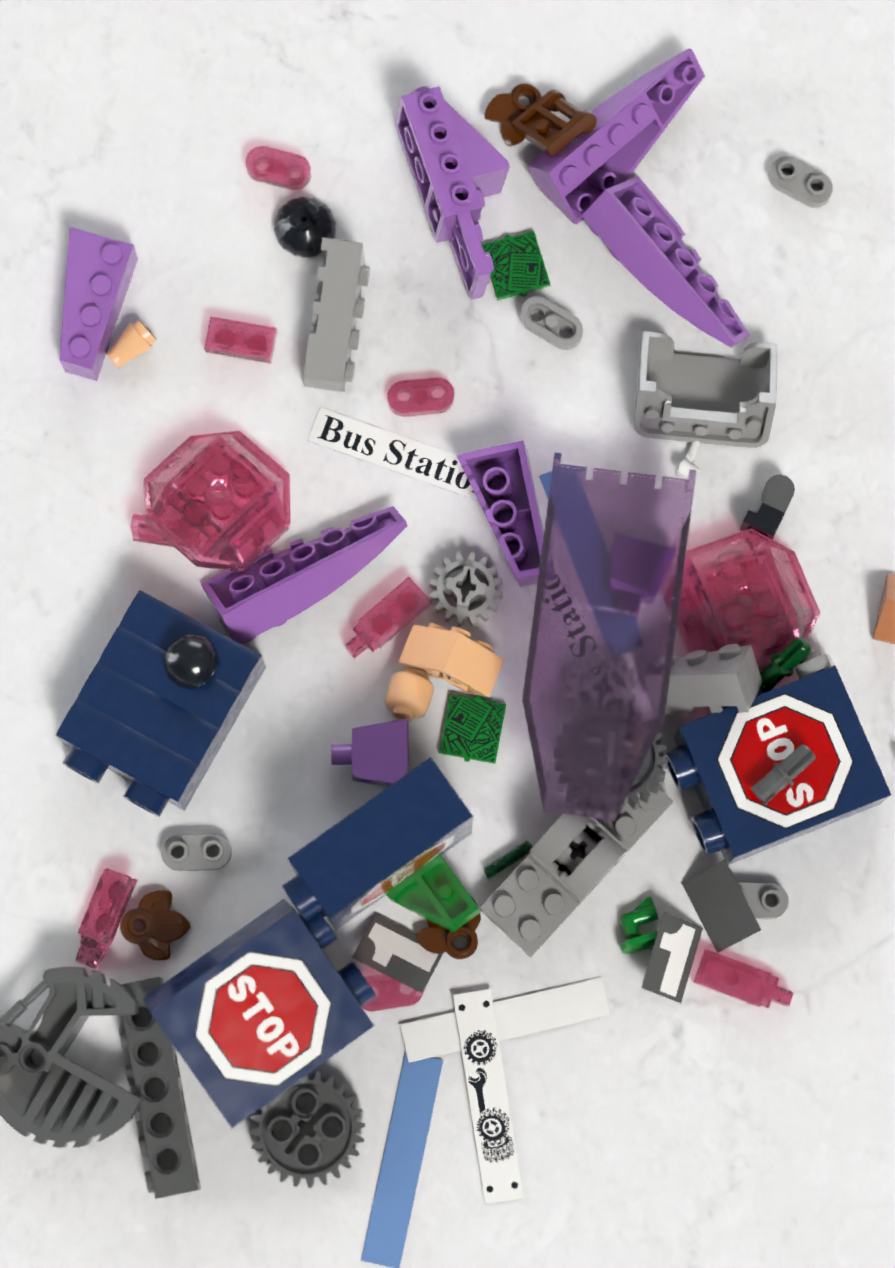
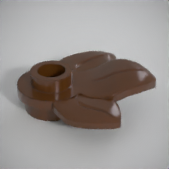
[484,84,541,147]
[120,890,191,960]
[416,897,481,960]

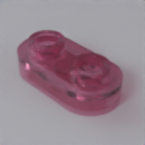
[245,146,311,190]
[387,377,455,417]
[362,974,424,1012]

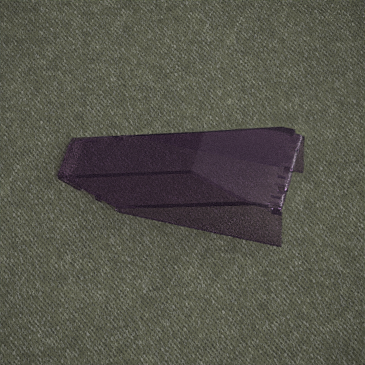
[522,452,697,821]

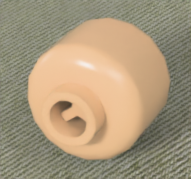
[384,668,434,722]

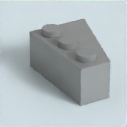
[645,644,762,714]

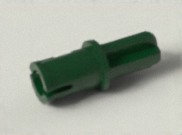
[759,637,812,693]

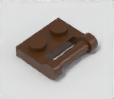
[511,90,597,157]

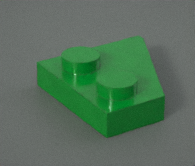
[385,854,481,932]

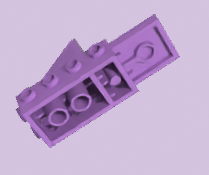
[395,86,510,300]

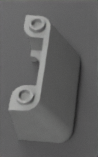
[634,331,778,448]

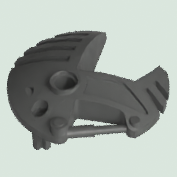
[0,967,142,1148]

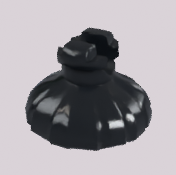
[274,196,336,257]

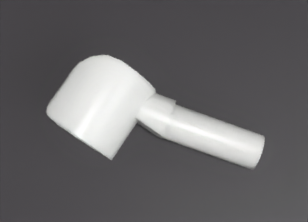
[676,441,701,485]

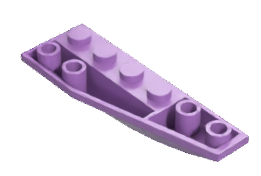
[527,48,705,225]

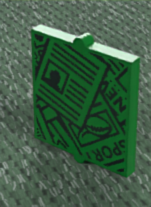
[482,231,550,301]
[439,694,506,764]

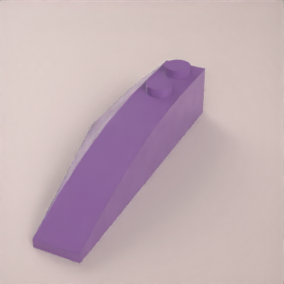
[582,176,750,348]
[201,506,408,644]

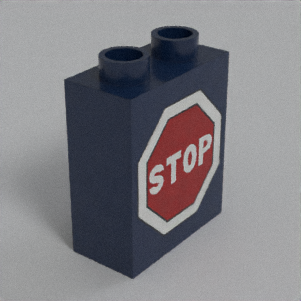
[664,665,891,865]
[282,757,473,931]
[143,899,377,1128]

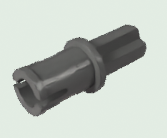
[750,745,816,805]

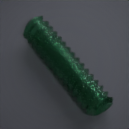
[483,840,533,879]

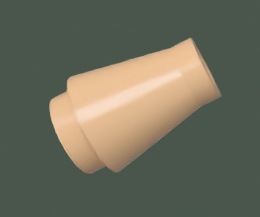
[106,320,157,368]

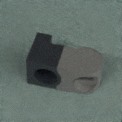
[739,474,795,544]

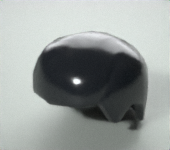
[164,634,220,689]

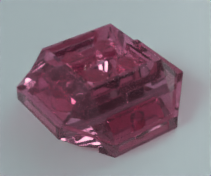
[143,431,291,572]
[666,528,820,670]

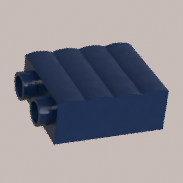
[56,590,266,817]

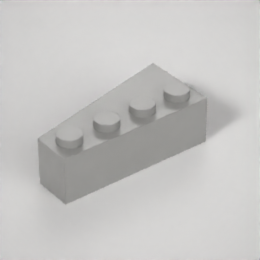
[303,237,370,392]

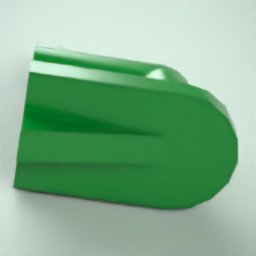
[620,897,659,954]

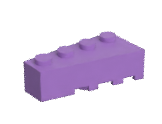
[456,440,554,587]

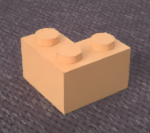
[398,623,504,697]

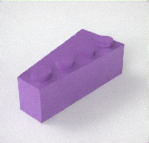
[59,227,138,381]

